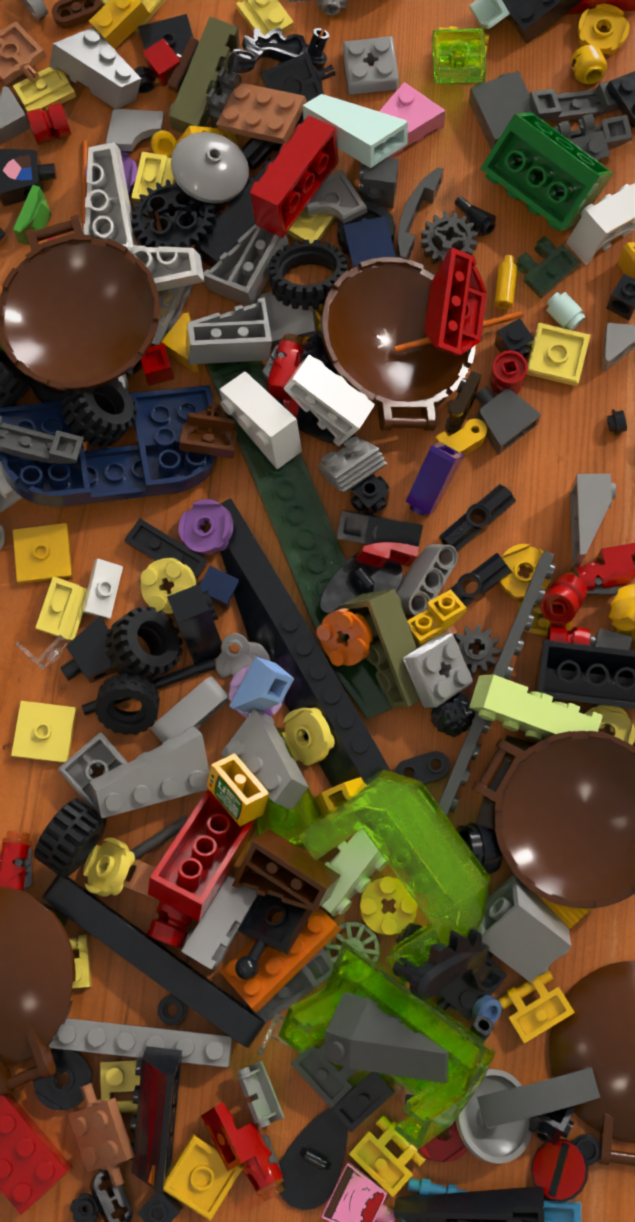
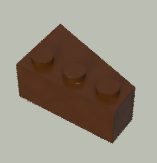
[232,828,341,912]

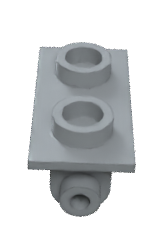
[237,1061,285,1128]

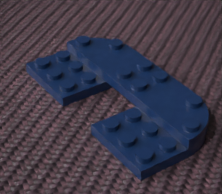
[0,385,218,507]

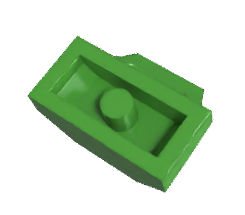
[13,185,52,245]

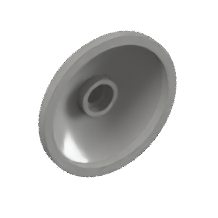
[171,132,249,203]
[455,1069,533,1164]

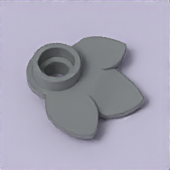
[215,633,270,678]

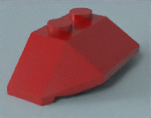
[424,247,487,356]

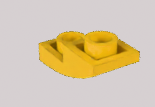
[407,589,467,647]

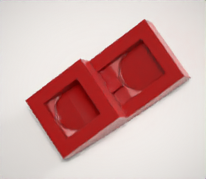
[355,542,419,569]

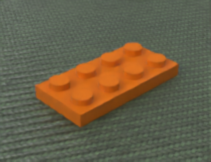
[219,907,342,1013]

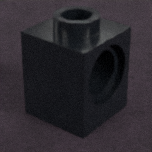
[606,274,635,321]
[137,1191,183,1222]

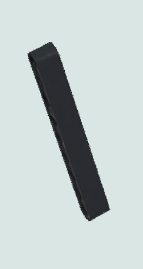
[42,874,266,1048]

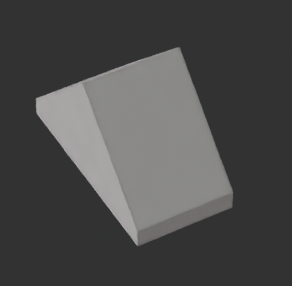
[0,86,30,145]
[601,323,635,372]

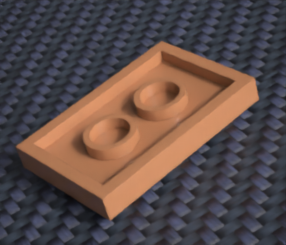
[216,82,307,145]

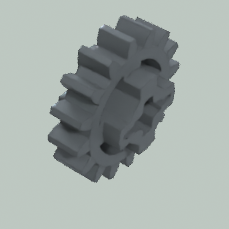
[421,211,478,265]

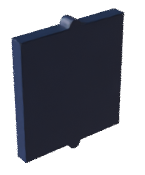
[343,216,396,267]

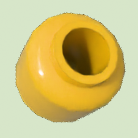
[570,45,607,85]

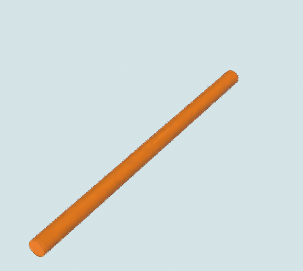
[82,140,89,230]
[394,311,524,353]

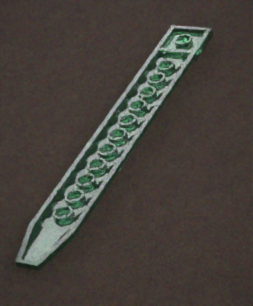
[205,361,393,719]

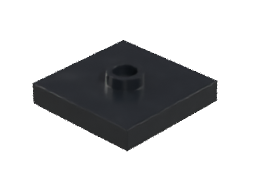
[138,14,194,69]

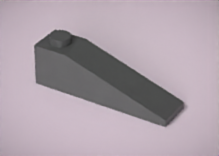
[325,992,449,1083]

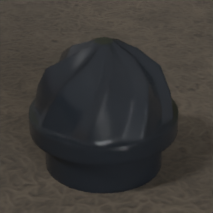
[134,66,156,93]

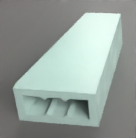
[303,94,408,168]

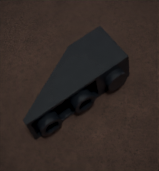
[337,509,423,547]

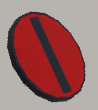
[531,1139,589,1202]

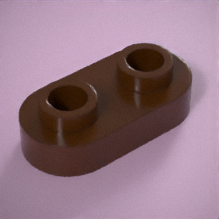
[52,0,102,28]

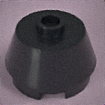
[451,822,502,881]

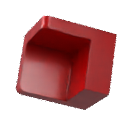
[142,38,180,87]
[141,343,174,386]

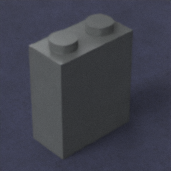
[469,71,542,150]

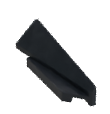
[394,1186,545,1222]

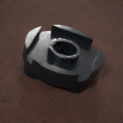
[33,1049,93,1110]

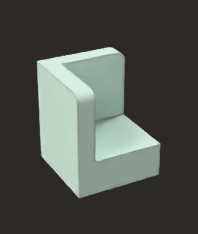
[469,0,510,29]

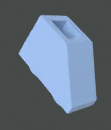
[229,657,294,714]

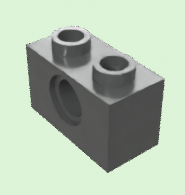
[359,158,399,208]

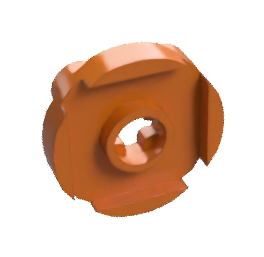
[316,608,373,666]

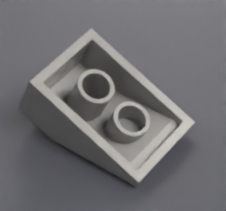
[570,474,616,569]

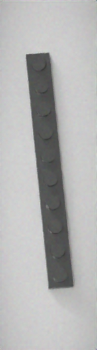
[435,551,556,816]

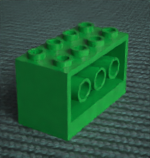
[480,112,614,231]

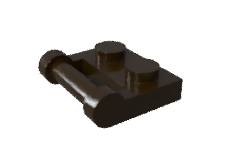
[445,370,481,433]

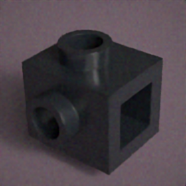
[350,474,389,515]
[528,1106,575,1145]

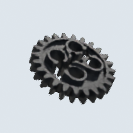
[131,179,216,248]

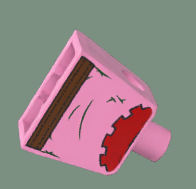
[321,1160,396,1222]

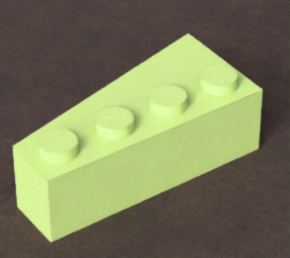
[469,675,603,741]

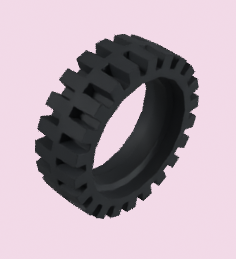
[269,240,348,310]

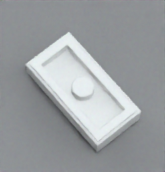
[82,559,123,620]

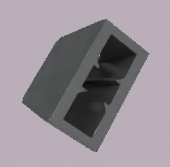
[475,386,541,454]

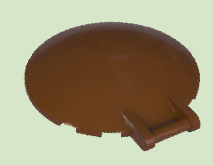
[0,215,160,390]
[321,257,476,431]
[471,731,635,909]
[0,886,76,1096]
[549,961,635,1166]

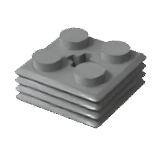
[343,36,399,95]
[317,437,387,493]
[403,633,473,708]
[58,733,128,811]

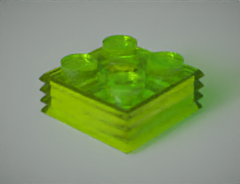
[432,28,487,84]

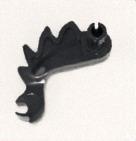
[227,27,329,73]
[393,928,502,1001]

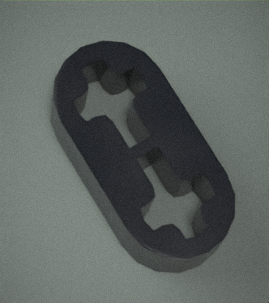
[90,1170,133,1222]

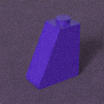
[405,442,465,516]

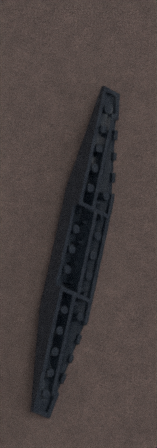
[220,498,450,893]

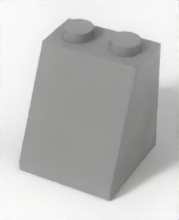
[476,874,571,982]

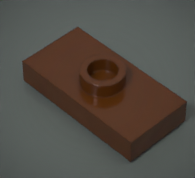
[168,37,199,92]

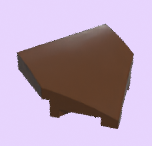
[179,401,237,458]

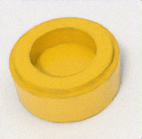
[150,130,177,158]

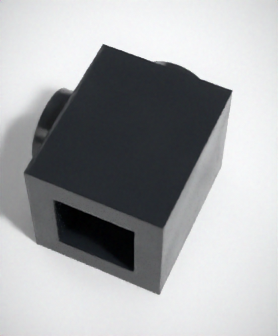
[494,318,534,358]

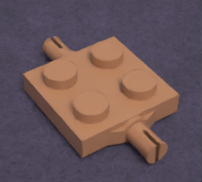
[0,21,47,86]
[68,1083,135,1187]

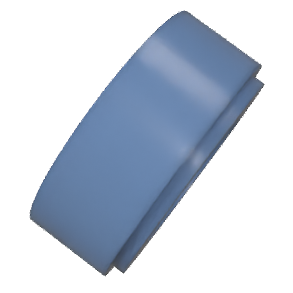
[472,995,502,1024]

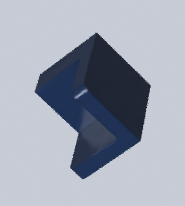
[200,566,239,610]

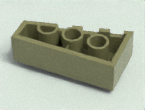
[168,16,240,133]
[338,589,421,708]

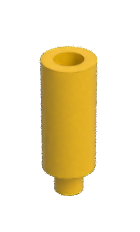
[494,255,518,309]

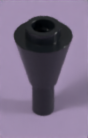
[454,196,496,237]

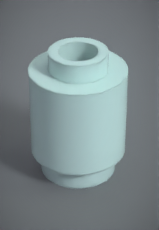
[546,292,586,331]

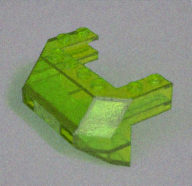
[298,769,491,983]
[278,941,496,1149]

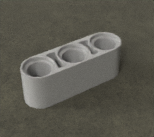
[397,544,458,616]
[151,676,229,743]

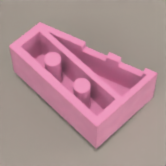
[379,82,446,158]

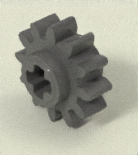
[455,624,501,675]

